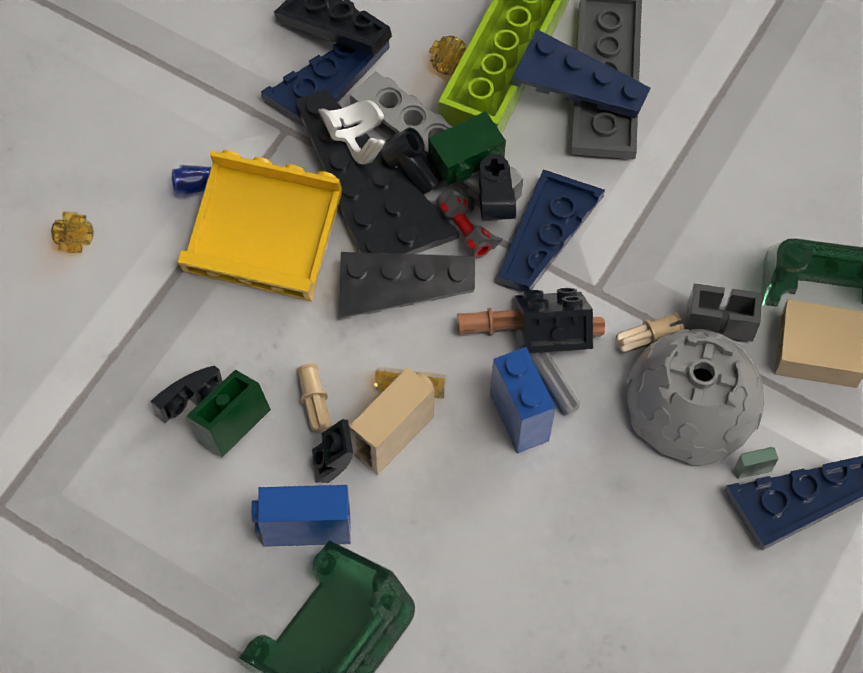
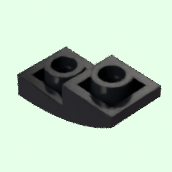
[150,365,222,423]
[312,419,353,483]

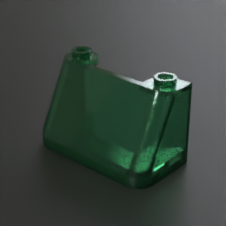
[761,238,863,307]
[239,540,415,673]

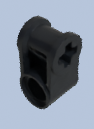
[479,154,516,222]

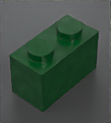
[428,111,506,186]
[186,369,271,457]

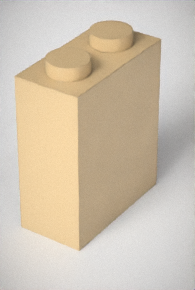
[775,299,863,388]
[349,367,434,475]

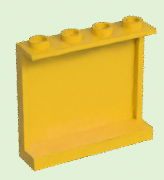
[178,150,342,302]

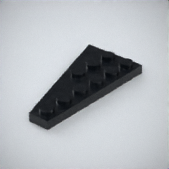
[295,89,459,254]

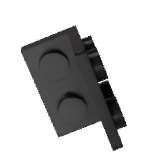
[515,288,593,353]

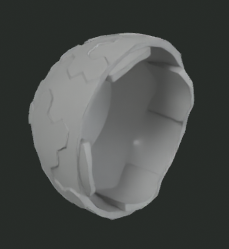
[626,329,764,465]

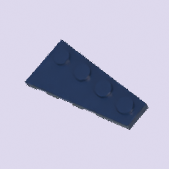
[509,29,651,118]
[261,41,390,127]
[498,169,605,291]
[724,456,863,551]

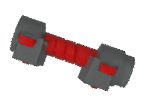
[436,190,503,259]

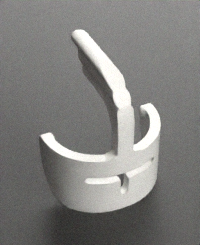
[318,100,385,164]

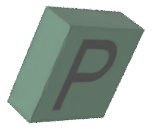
[734,447,779,479]

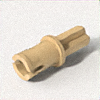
[616,312,684,352]
[296,363,331,433]

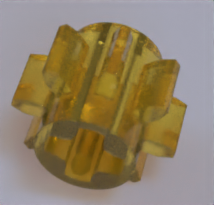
[429,36,466,75]
[51,212,94,253]

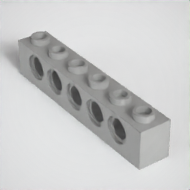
[350,71,523,221]

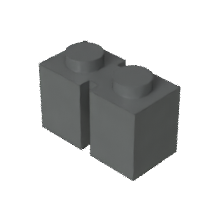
[685,283,763,342]

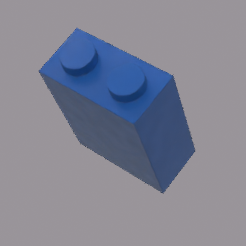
[490,347,555,454]
[251,485,351,547]

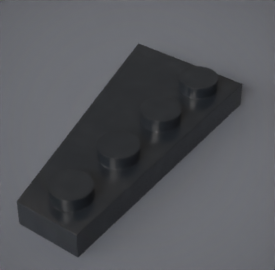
[274,0,392,56]
[339,252,475,320]

